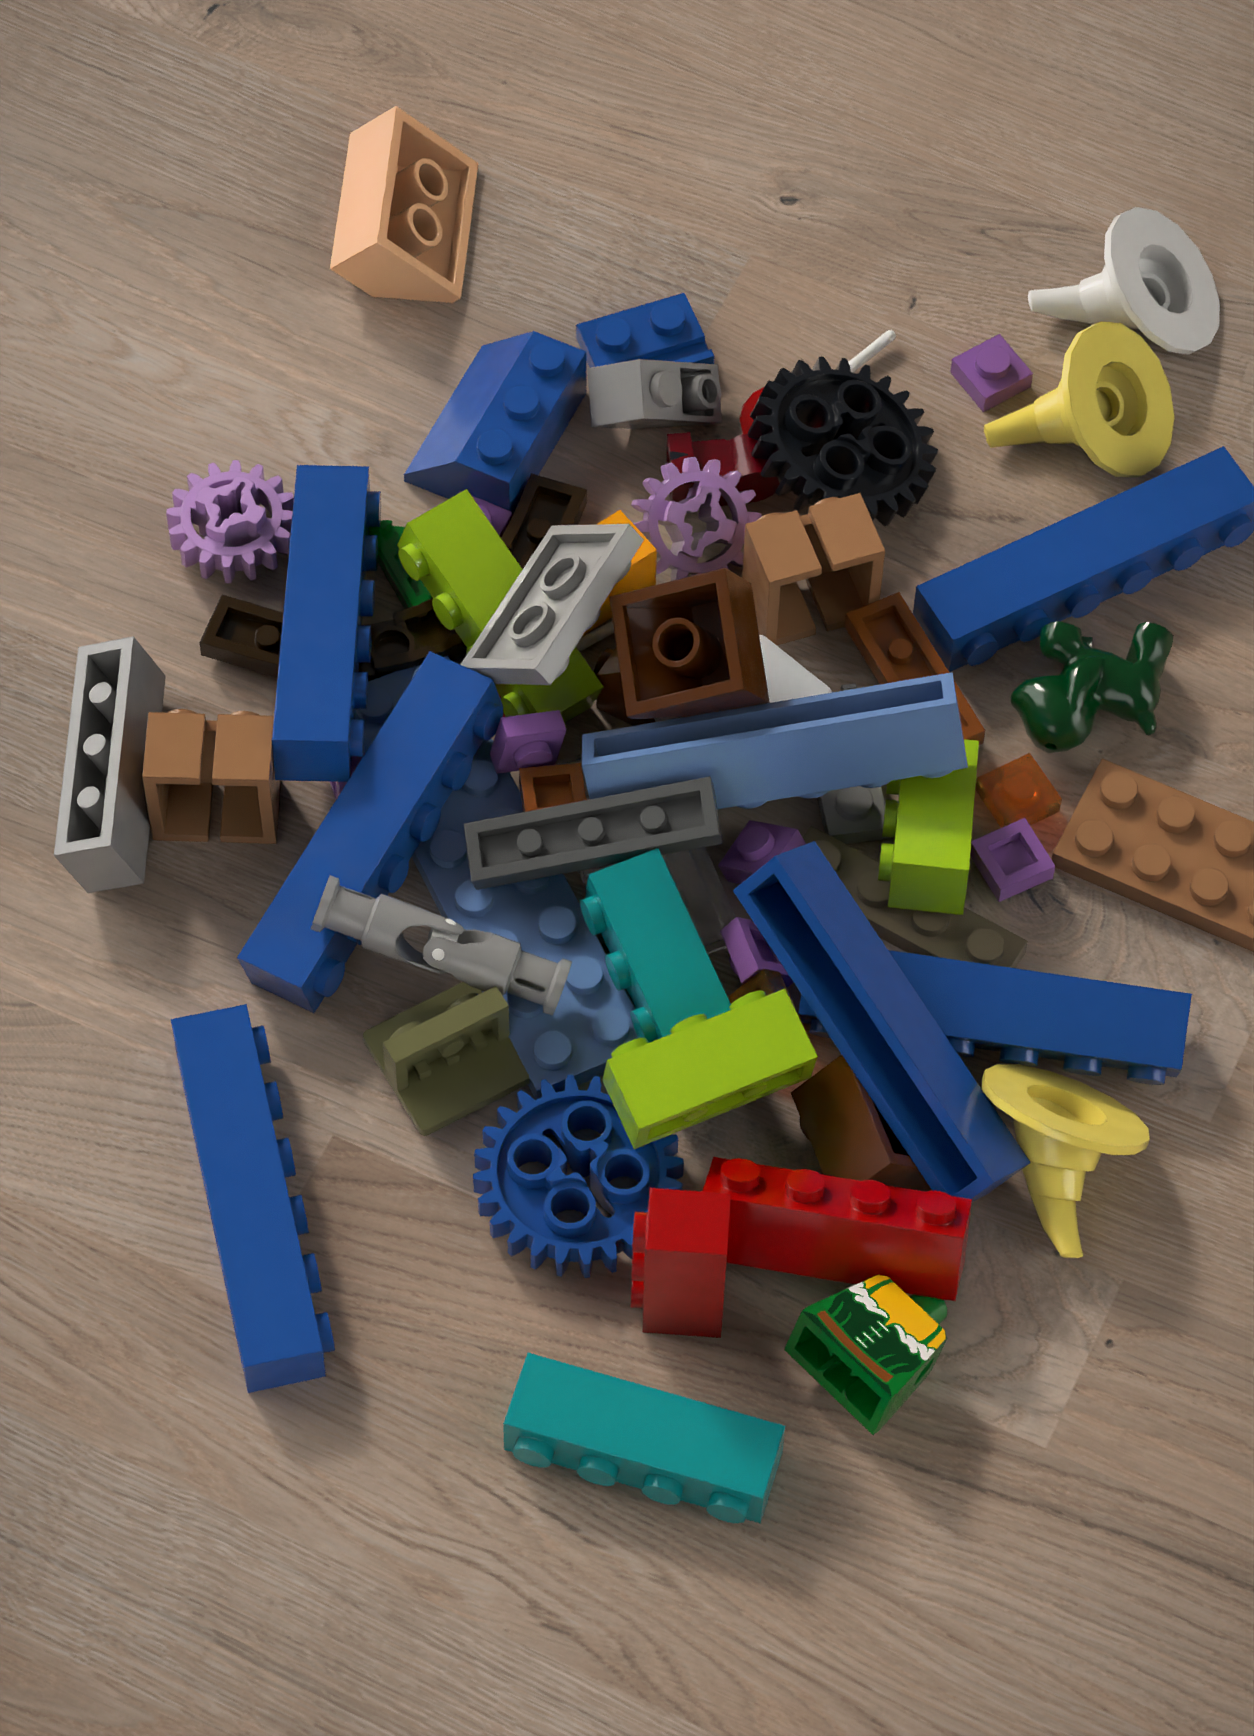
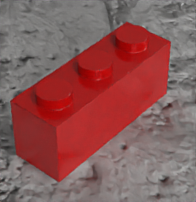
[631,1188,731,1338]

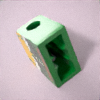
[784,1275,948,1435]

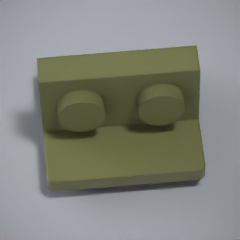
[363,982,530,1136]

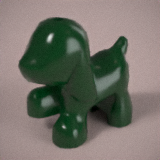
[1010,621,1174,753]

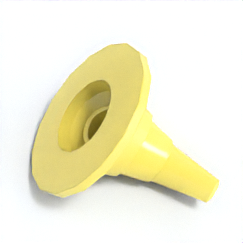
[984,321,1174,478]
[982,1064,1150,1258]

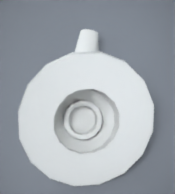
[1028,207,1220,355]

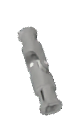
[311,875,572,1016]

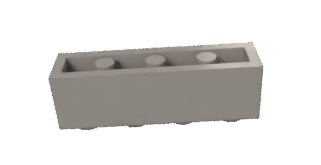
[54,636,166,893]

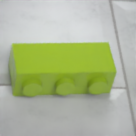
[878,739,979,915]
[602,989,818,1149]

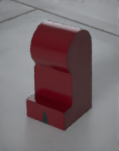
[666,432,780,506]

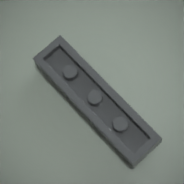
[464,776,723,890]

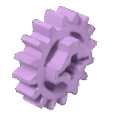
[631,457,762,581]
[166,460,294,583]

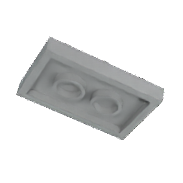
[460,524,644,685]

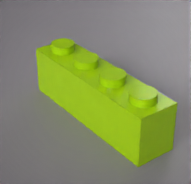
[397,489,604,723]

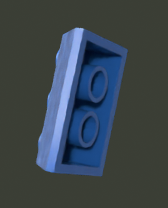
[404,331,587,514]

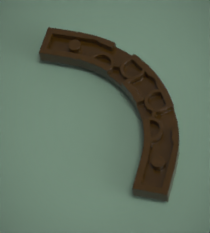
[199,473,587,682]

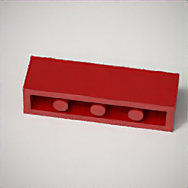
[703,1157,972,1301]

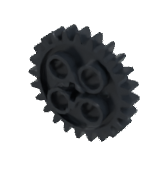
[748,356,938,526]

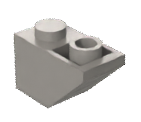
[587,359,722,429]

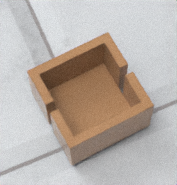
[742,493,885,645]
[142,709,281,844]

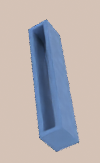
[582,672,968,809]

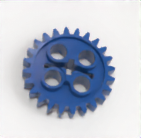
[473,1075,684,1278]

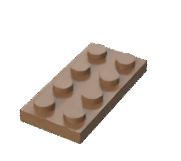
[1051,758,1254,952]

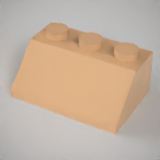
[330,106,479,303]

